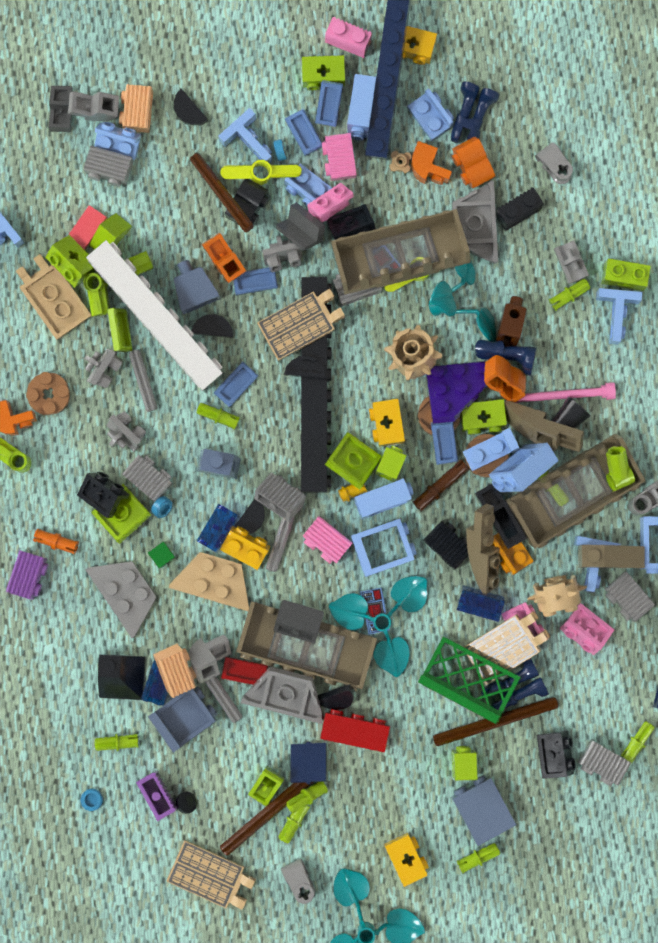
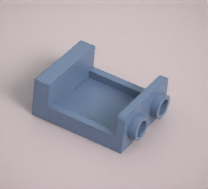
[148,686,218,752]
[451,775,516,846]

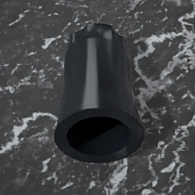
[551,397,590,428]

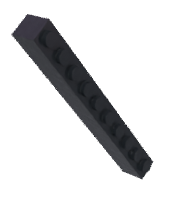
[301,277,332,493]

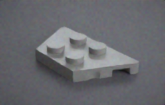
[452,181,498,264]
[85,561,157,638]
[241,667,324,724]

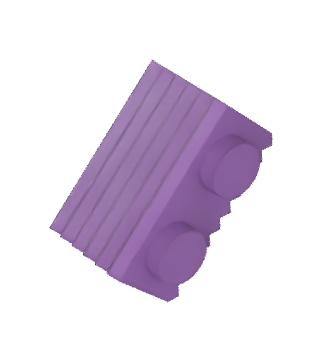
[6,550,49,600]
[136,770,177,821]

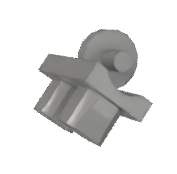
[262,236,302,273]
[554,240,589,285]
[84,349,123,388]
[106,411,146,452]

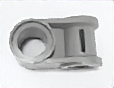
[535,142,573,184]
[628,480,658,515]
[281,858,315,904]

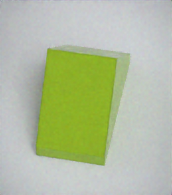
[89,213,132,250]
[248,766,284,806]

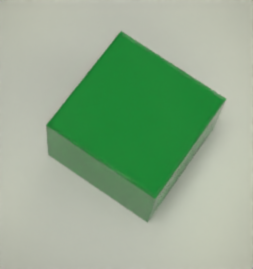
[148,541,176,569]

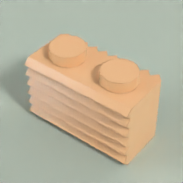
[119,84,153,133]
[153,644,197,698]

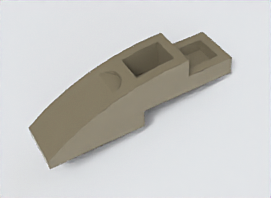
[504,400,584,452]
[466,504,500,594]

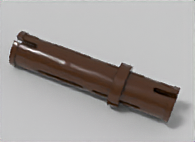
[412,459,470,512]

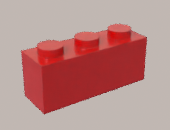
[320,709,390,753]

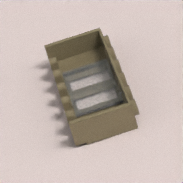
[331,209,471,295]
[505,434,645,549]
[236,601,377,692]

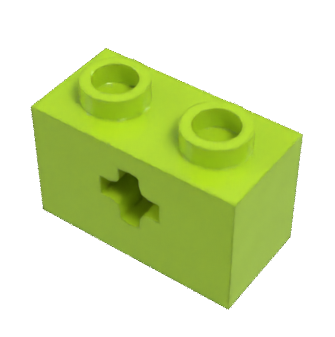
[302,55,345,91]
[45,235,95,288]
[601,258,651,291]
[461,399,507,435]
[375,446,407,482]
[451,746,478,781]

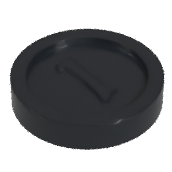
[176,791,197,814]

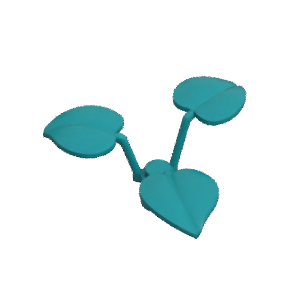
[429,260,496,342]
[329,576,427,677]
[330,868,425,943]

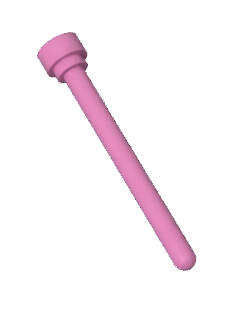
[515,382,616,403]

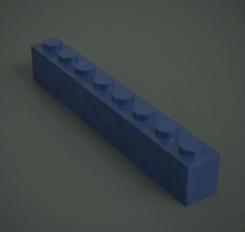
[365,0,411,160]

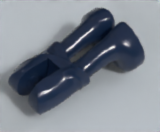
[451,81,500,143]
[475,340,537,376]
[480,658,549,710]

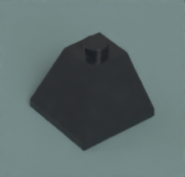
[98,654,145,700]

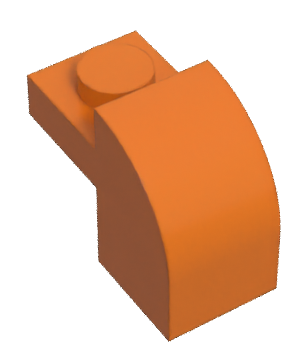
[411,141,452,185]
[201,233,246,283]
[0,400,37,436]

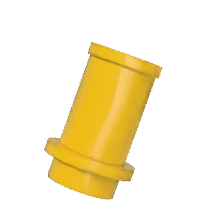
[338,484,367,502]

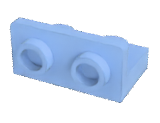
[407,88,454,142]
[95,122,141,160]
[284,163,332,206]

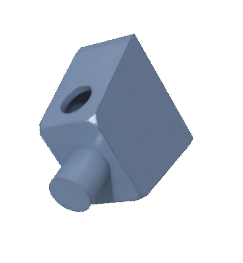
[174,260,220,315]
[197,449,241,480]

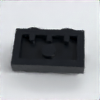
[326,204,376,240]
[77,471,130,518]
[537,731,576,779]

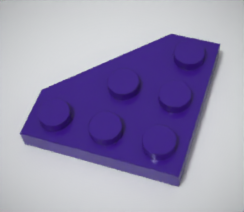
[426,361,488,424]

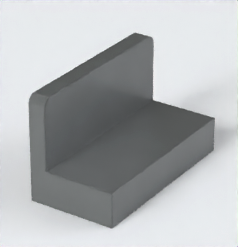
[276,202,325,250]
[274,600,324,644]

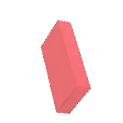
[69,205,107,250]

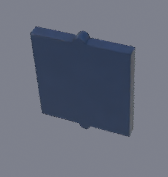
[290,741,327,785]

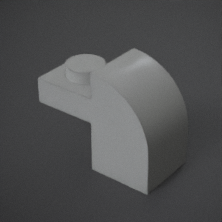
[68,91,119,122]
[189,634,231,684]

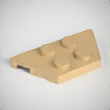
[168,552,249,611]

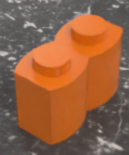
[452,136,496,189]
[484,355,526,403]

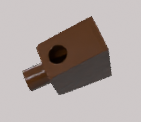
[495,296,527,346]

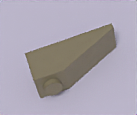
[578,545,645,568]

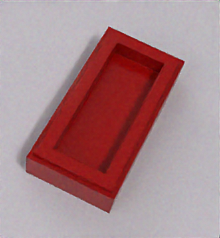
[221,657,268,685]

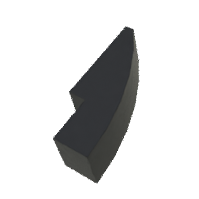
[474,484,527,549]

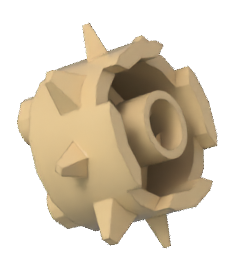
[384,325,443,380]
[527,575,587,617]

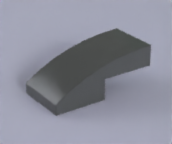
[49,86,73,132]

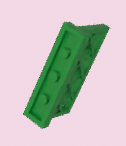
[418,637,521,725]

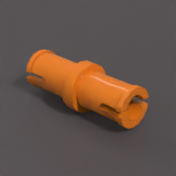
[33,528,79,555]

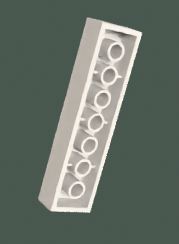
[86,240,222,391]

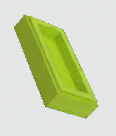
[107,308,133,352]

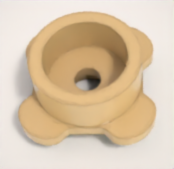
[389,151,412,173]

